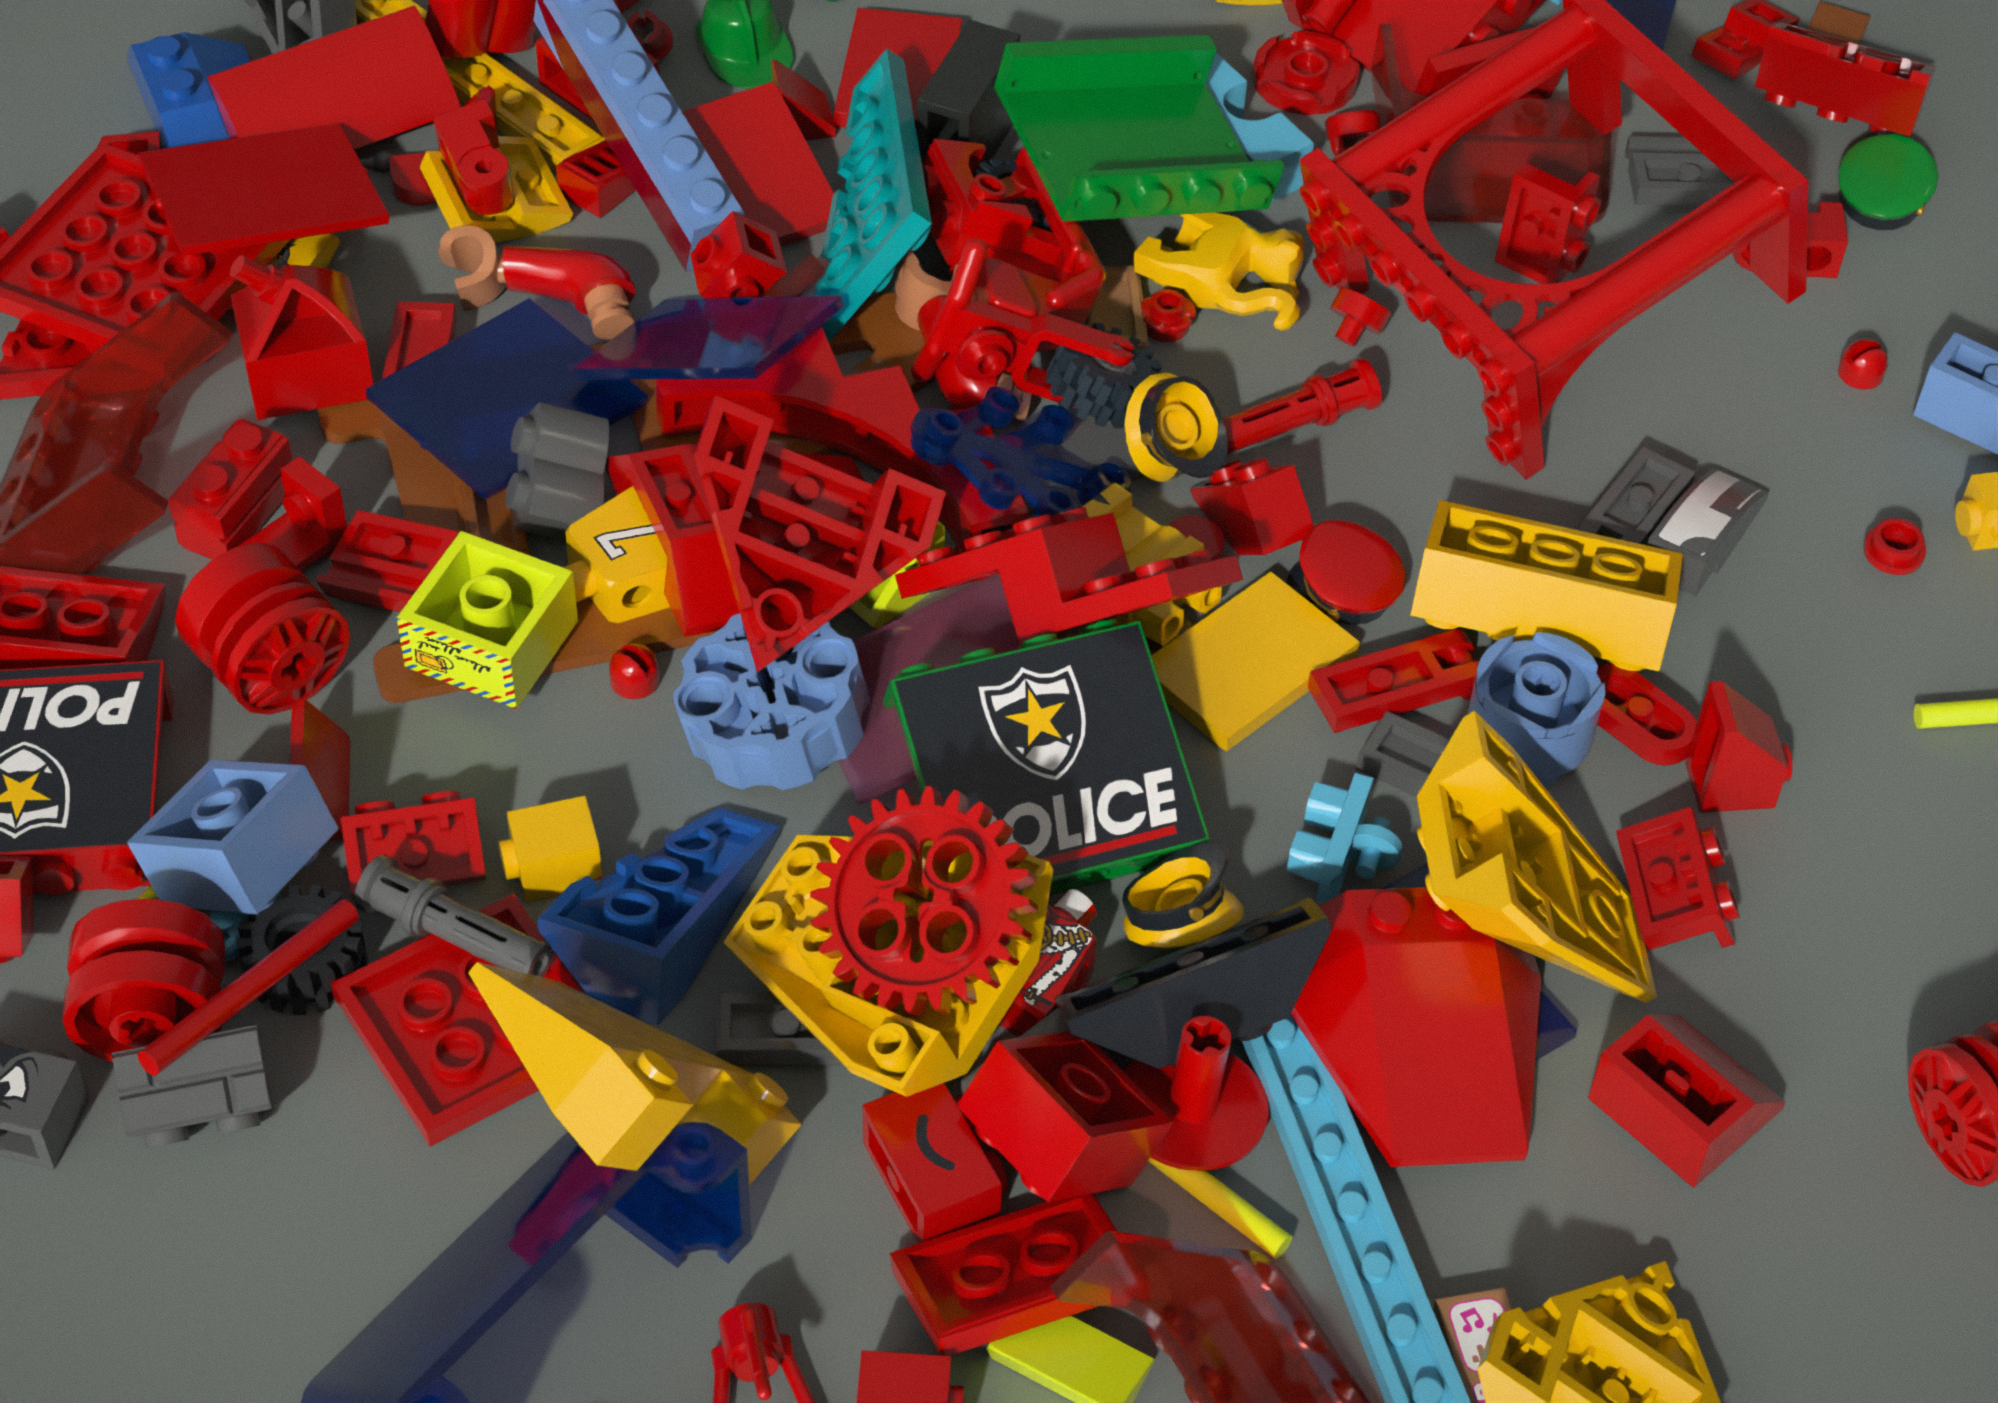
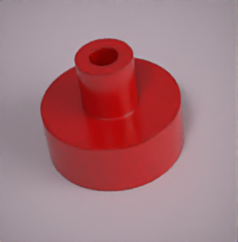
[1330,287,1392,347]

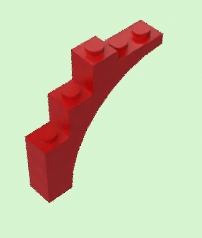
[656,326,1029,547]

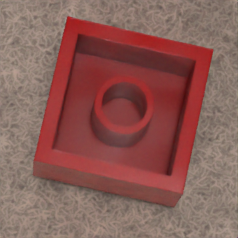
[956,1031,1174,1203]

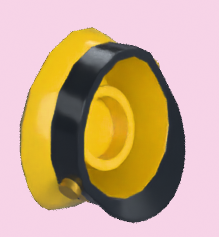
[1125,372,1228,482]
[1122,842,1244,950]

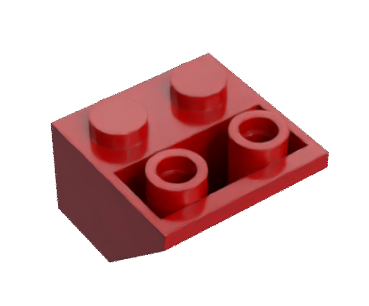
[1588,1014,1786,1188]

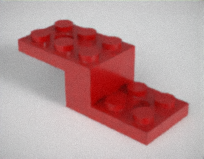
[895,507,1243,643]

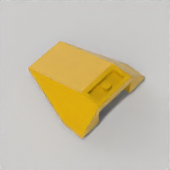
[723,835,1053,1097]

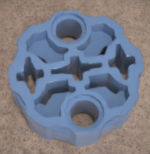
[673,613,870,790]

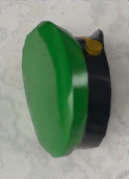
[1838,134,1938,230]

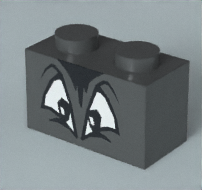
[0,1041,89,1169]

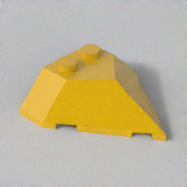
[1477,1261,1721,1403]

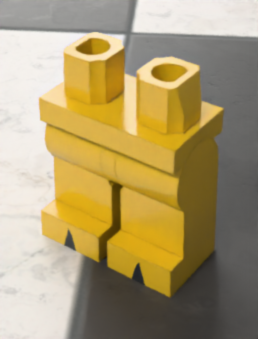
[1082,483,1222,647]

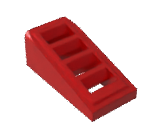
[556,140,636,218]

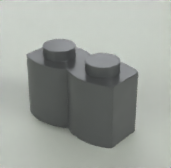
[505,402,609,541]

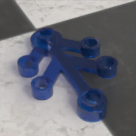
[910,387,1131,517]

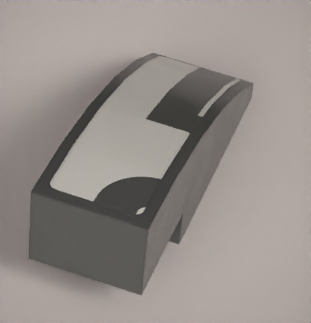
[1647,468,1769,596]

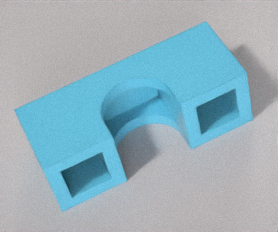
[1205,53,1314,202]

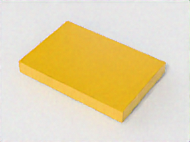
[1151,571,1360,752]

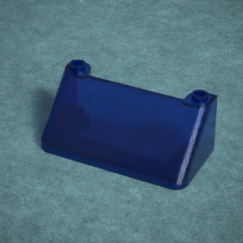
[301,1122,752,1403]

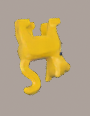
[1134,212,1305,331]

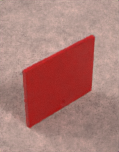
[138,123,389,256]

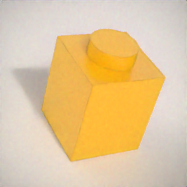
[498,796,602,903]

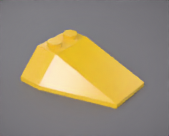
[1416,711,1657,1003]

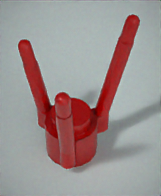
[711,1303,816,1403]

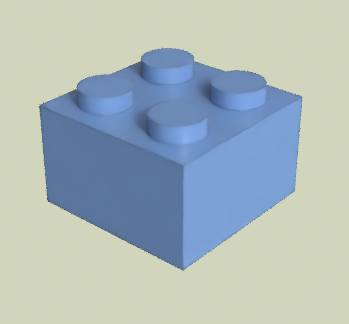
[127,760,339,914]

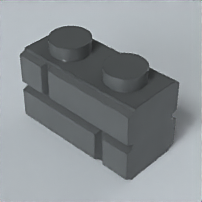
[112,1025,274,1148]

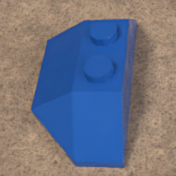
[126,32,250,149]

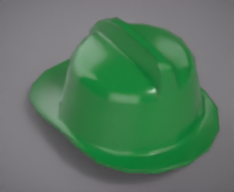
[695,0,793,89]

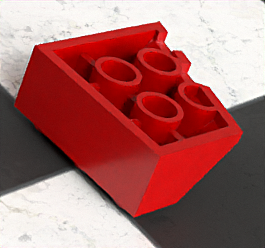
[1755,21,1937,137]

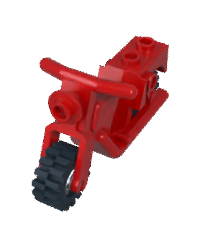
[911,138,1162,429]

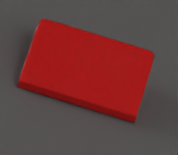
[290,698,350,840]

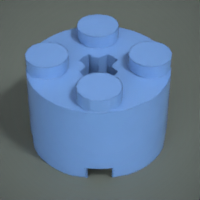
[1467,633,1606,787]

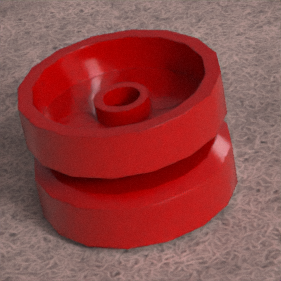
[62,898,226,1063]

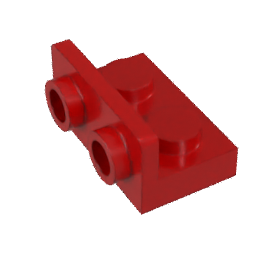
[1494,163,1601,284]
[340,791,486,899]
[1616,807,1740,950]

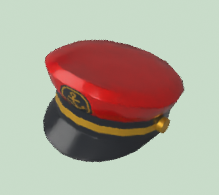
[1287,519,1406,625]

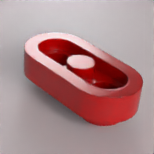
[1597,664,1697,766]

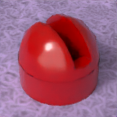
[1838,338,1888,390]
[609,643,661,699]

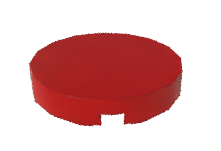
[1252,31,1360,115]

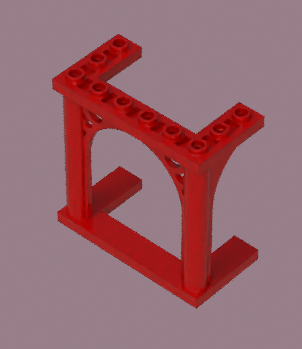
[1299,0,1809,480]

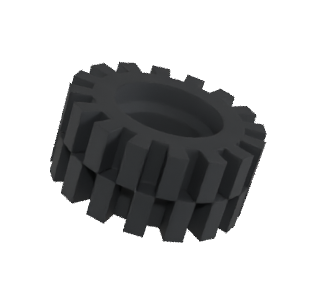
[237,884,368,1015]

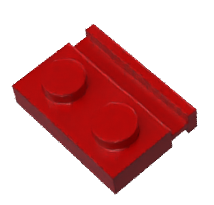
[316,510,459,612]

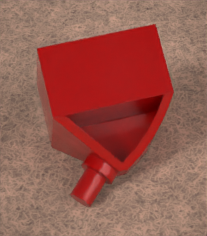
[230,255,376,420]

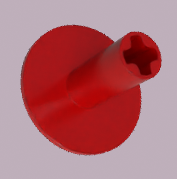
[1124,1016,1269,1171]

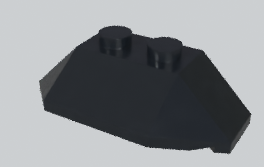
[1054,897,1332,1069]

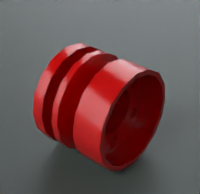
[175,542,351,715]
[1908,1018,1998,1187]

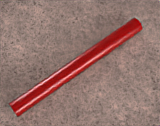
[138,899,359,1076]

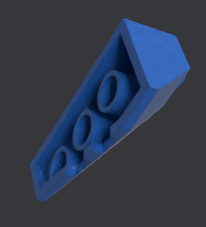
[537,808,779,1026]

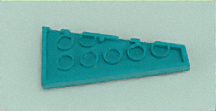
[807,49,932,342]

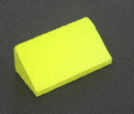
[986,1316,1155,1403]

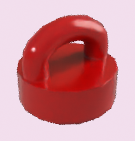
[1325,110,1381,157]

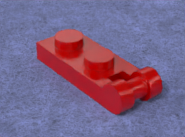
[1308,629,1479,733]

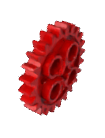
[810,786,1038,1017]

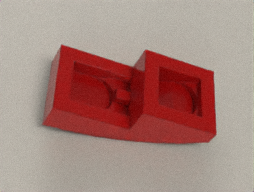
[1691,0,1800,80]

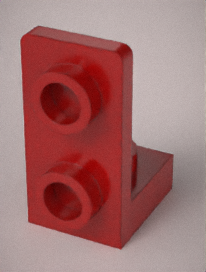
[239,456,347,571]

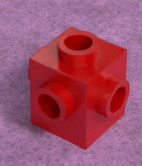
[690,211,787,315]

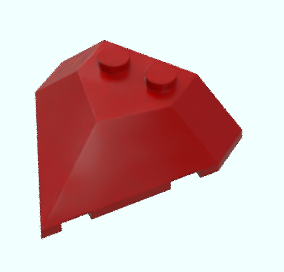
[694,395,946,673]

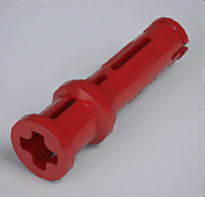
[1222,358,1382,454]

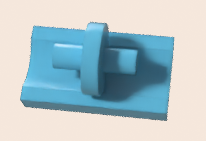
[1286,773,1403,903]

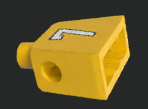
[563,486,670,624]

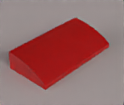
[207,6,461,149]
[0,566,166,670]

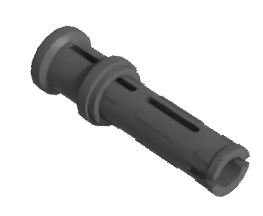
[354,854,554,977]

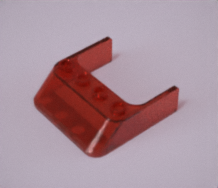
[1371,23,1612,224]
[0,292,232,574]
[1050,1231,1371,1403]

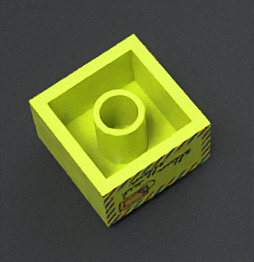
[396,531,578,709]

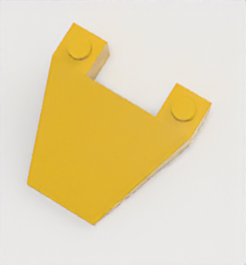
[468,962,802,1187]

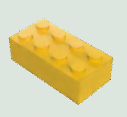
[1410,500,1683,671]

